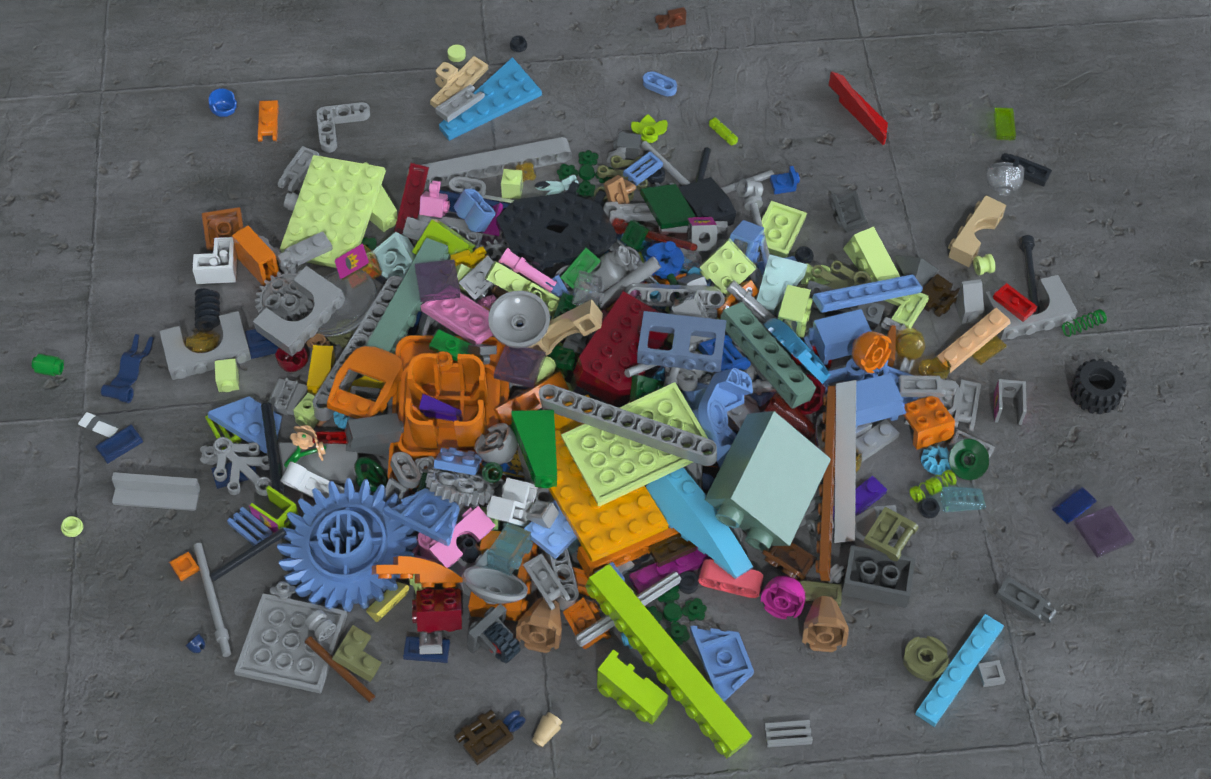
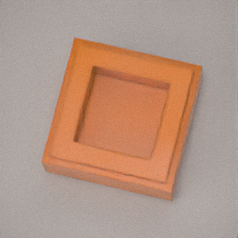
[169,551,200,581]

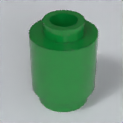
[31,353,64,377]

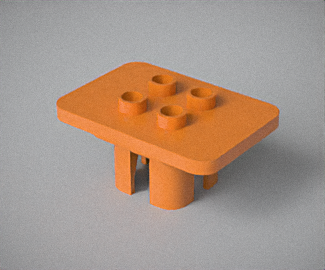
[388,335,511,494]

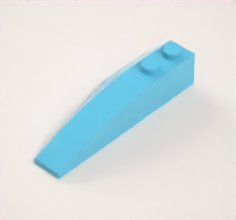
[646,468,753,579]

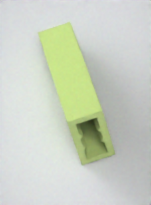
[363,162,398,232]

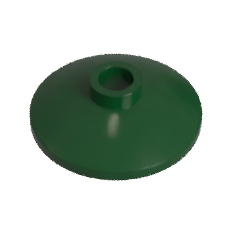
[948,439,989,480]

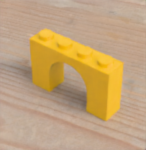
[307,345,385,396]

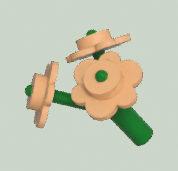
[284,425,326,468]

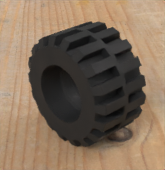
[1070,359,1127,414]

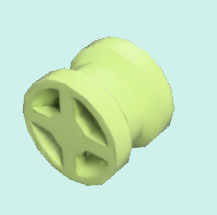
[973,254,995,276]

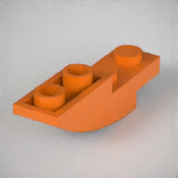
[494,371,569,425]
[372,556,463,588]

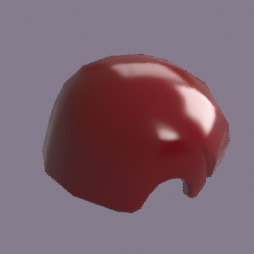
[275,348,309,373]

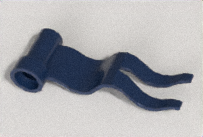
[101,334,154,403]

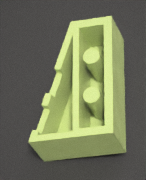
[843,227,900,282]

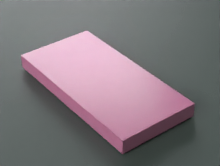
[421,286,493,344]

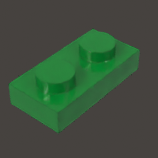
[560,247,601,290]

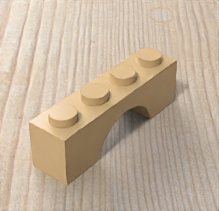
[948,196,1006,267]
[522,299,603,362]

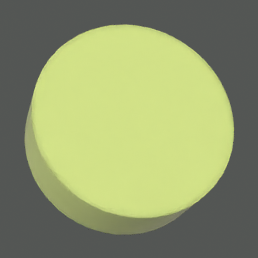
[448,45,466,62]

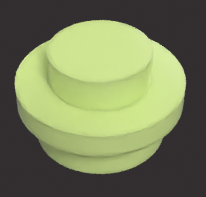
[61,516,83,537]

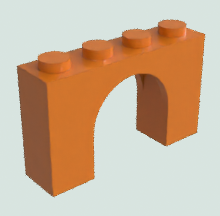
[468,531,539,621]

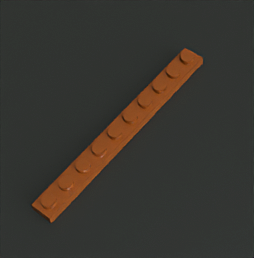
[816,386,836,581]

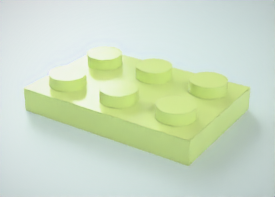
[759,201,807,258]

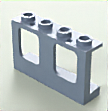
[637,311,727,372]

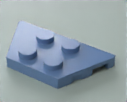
[208,397,282,454]
[383,488,460,546]
[690,626,754,701]

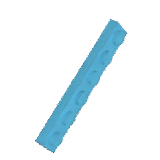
[915,614,1004,727]

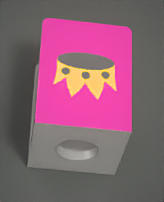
[687,217,717,251]
[994,379,1027,425]

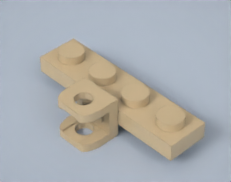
[430,56,488,108]

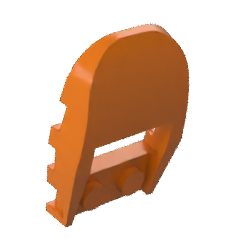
[327,346,404,419]

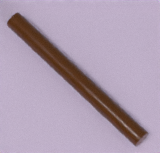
[305,636,376,703]

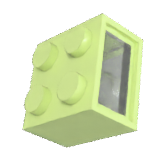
[775,285,813,339]

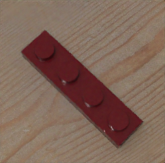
[394,163,429,239]

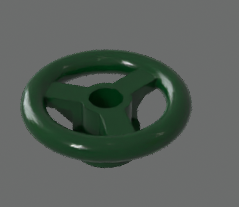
[354,457,388,492]

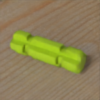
[709,117,738,146]

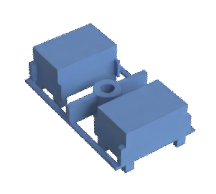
[803,309,907,428]

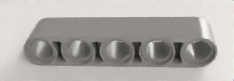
[625,283,725,308]

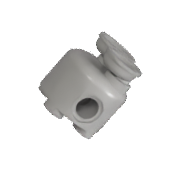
[588,246,642,294]

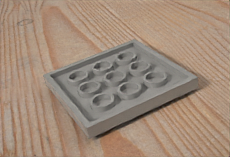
[234,593,347,694]

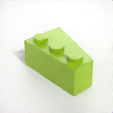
[597,649,668,724]

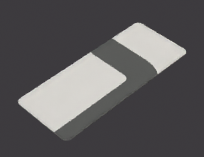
[78,412,120,438]

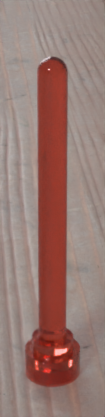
[612,218,698,251]

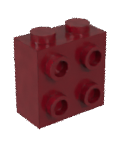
[412,587,462,633]

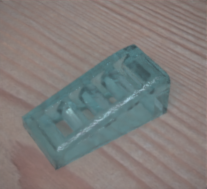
[940,487,986,512]

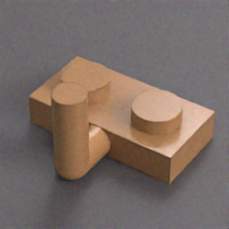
[603,175,636,204]

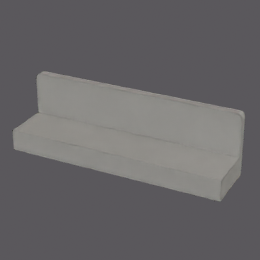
[112,472,200,511]

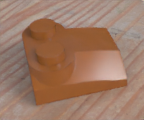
[202,207,244,251]

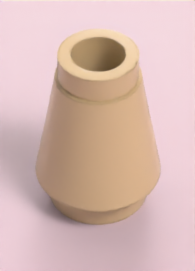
[532,712,563,748]

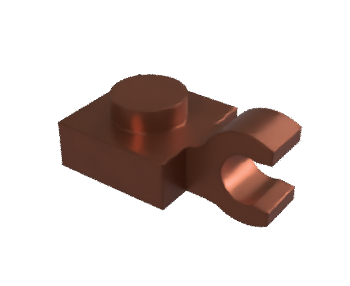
[655,7,686,30]

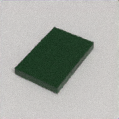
[640,184,696,229]

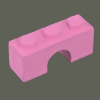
[428,506,495,569]

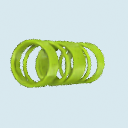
[910,469,957,503]

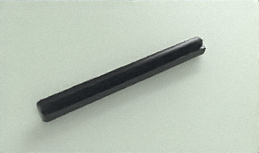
[261,402,285,494]

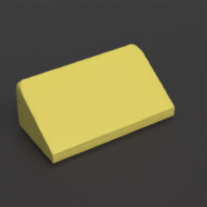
[366,582,409,622]

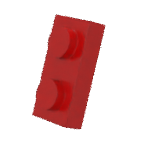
[992,283,1037,322]

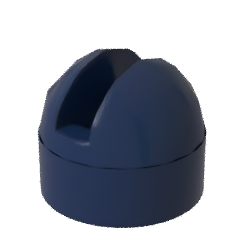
[185,634,205,653]

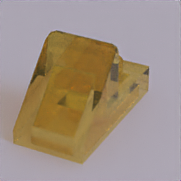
[186,332,220,353]

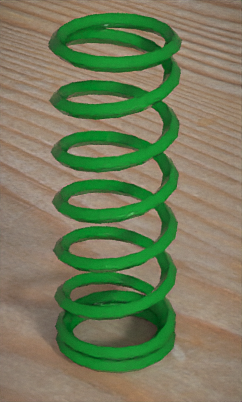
[1062,309,1107,337]

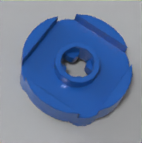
[645,241,684,279]

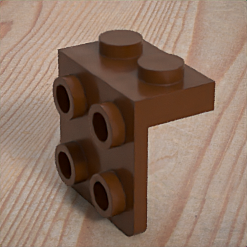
[761,542,817,580]

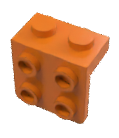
[903,396,955,450]

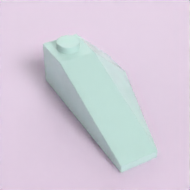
[368,232,416,279]

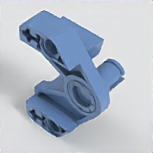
[692,368,753,468]

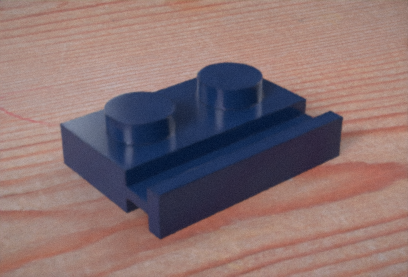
[245,329,279,359]

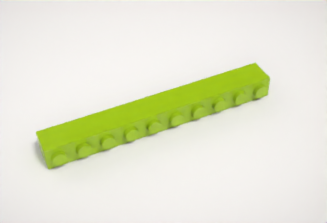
[585,564,752,759]

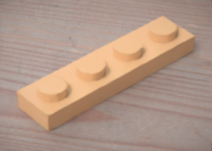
[936,308,1010,373]

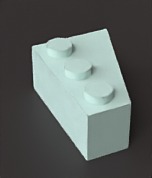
[753,254,808,316]

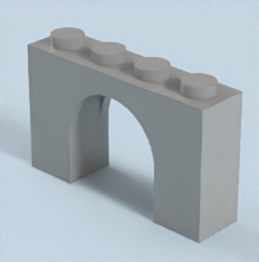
[253,266,345,356]
[983,275,1078,340]
[160,311,252,380]

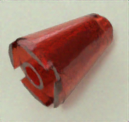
[764,391,815,440]

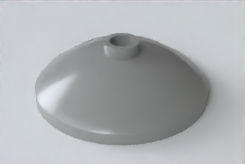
[488,291,550,348]
[462,566,528,604]

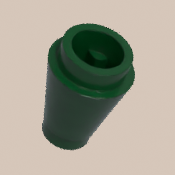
[481,461,503,483]

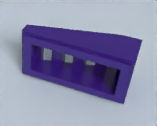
[419,394,463,422]

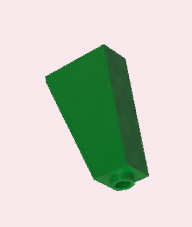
[511,410,557,489]

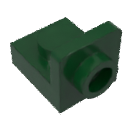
[620,220,649,250]
[547,345,577,377]

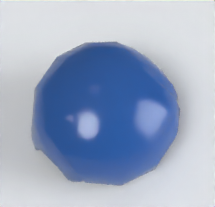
[209,89,237,117]

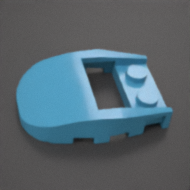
[763,318,831,384]

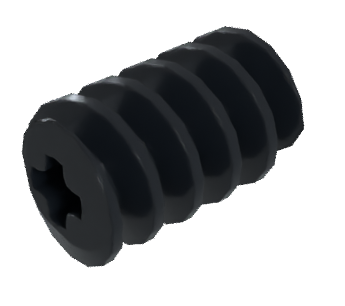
[194,288,220,332]

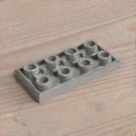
[278,442,359,484]

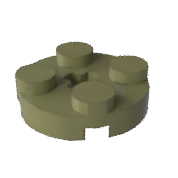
[903,636,949,682]

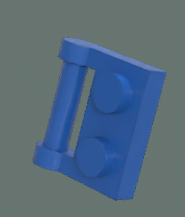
[698,335,751,371]

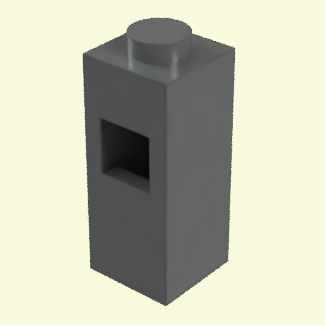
[345,413,404,449]

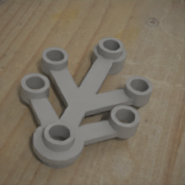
[213,437,272,496]

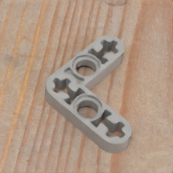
[317,102,371,153]

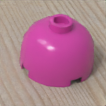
[761,576,806,619]

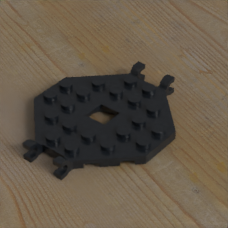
[496,182,617,273]

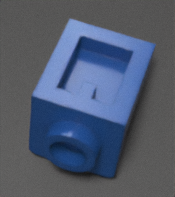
[770,166,800,194]

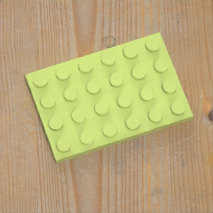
[279,155,386,268]
[561,382,712,507]

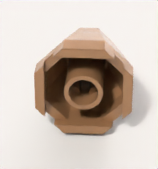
[802,596,848,652]
[516,597,562,653]

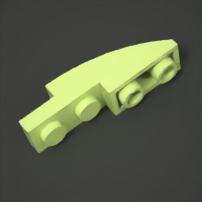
[485,261,560,316]

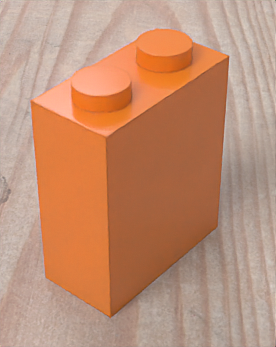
[232,226,279,286]

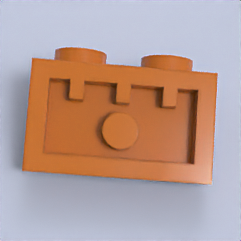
[563,597,611,649]

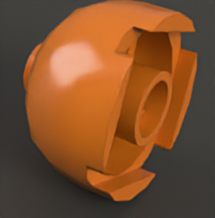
[852,331,891,373]

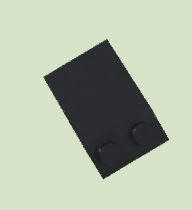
[678,177,736,226]

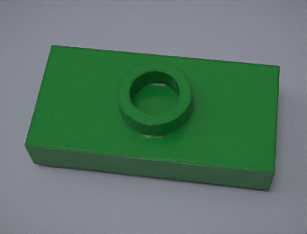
[429,329,473,361]

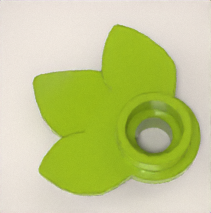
[631,114,668,143]

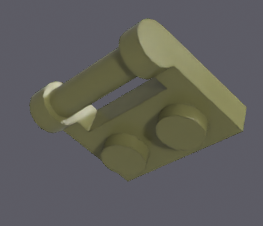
[864,507,919,561]

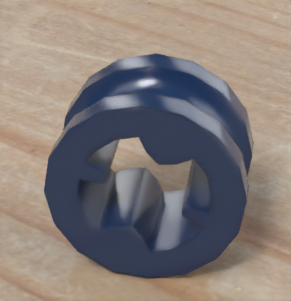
[503,710,526,733]

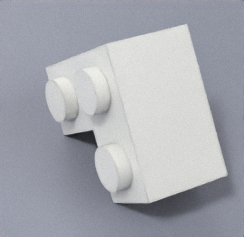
[193,237,237,284]
[486,478,538,527]

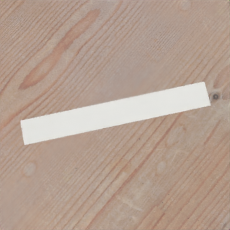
[834,380,856,543]

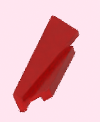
[829,71,888,145]

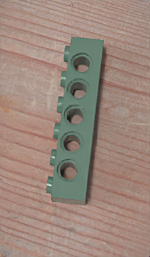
[720,302,816,409]

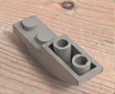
[402,217,483,251]

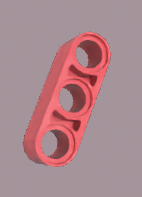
[698,559,764,598]

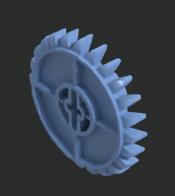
[277,478,418,612]

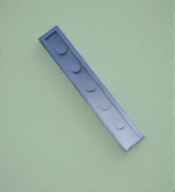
[812,274,923,313]

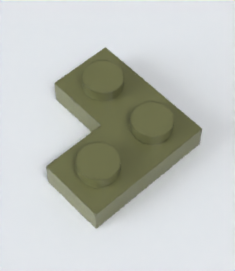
[332,625,382,682]

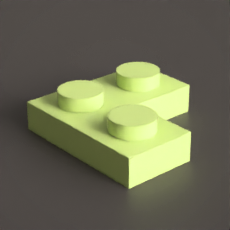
[885,293,929,329]

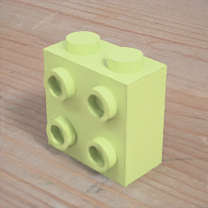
[700,238,756,296]

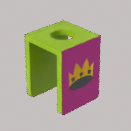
[249,486,299,533]

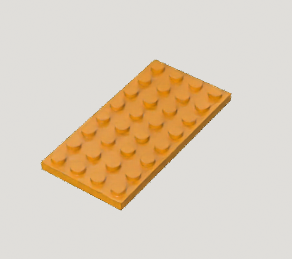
[548,395,669,562]

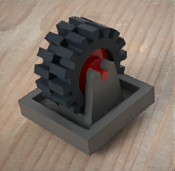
[467,604,521,664]

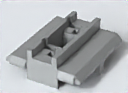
[268,378,307,416]

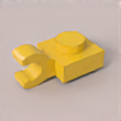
[450,247,487,269]

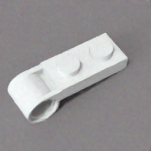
[280,462,344,498]

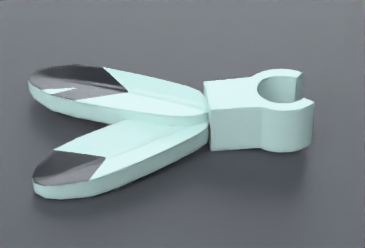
[535,175,579,195]

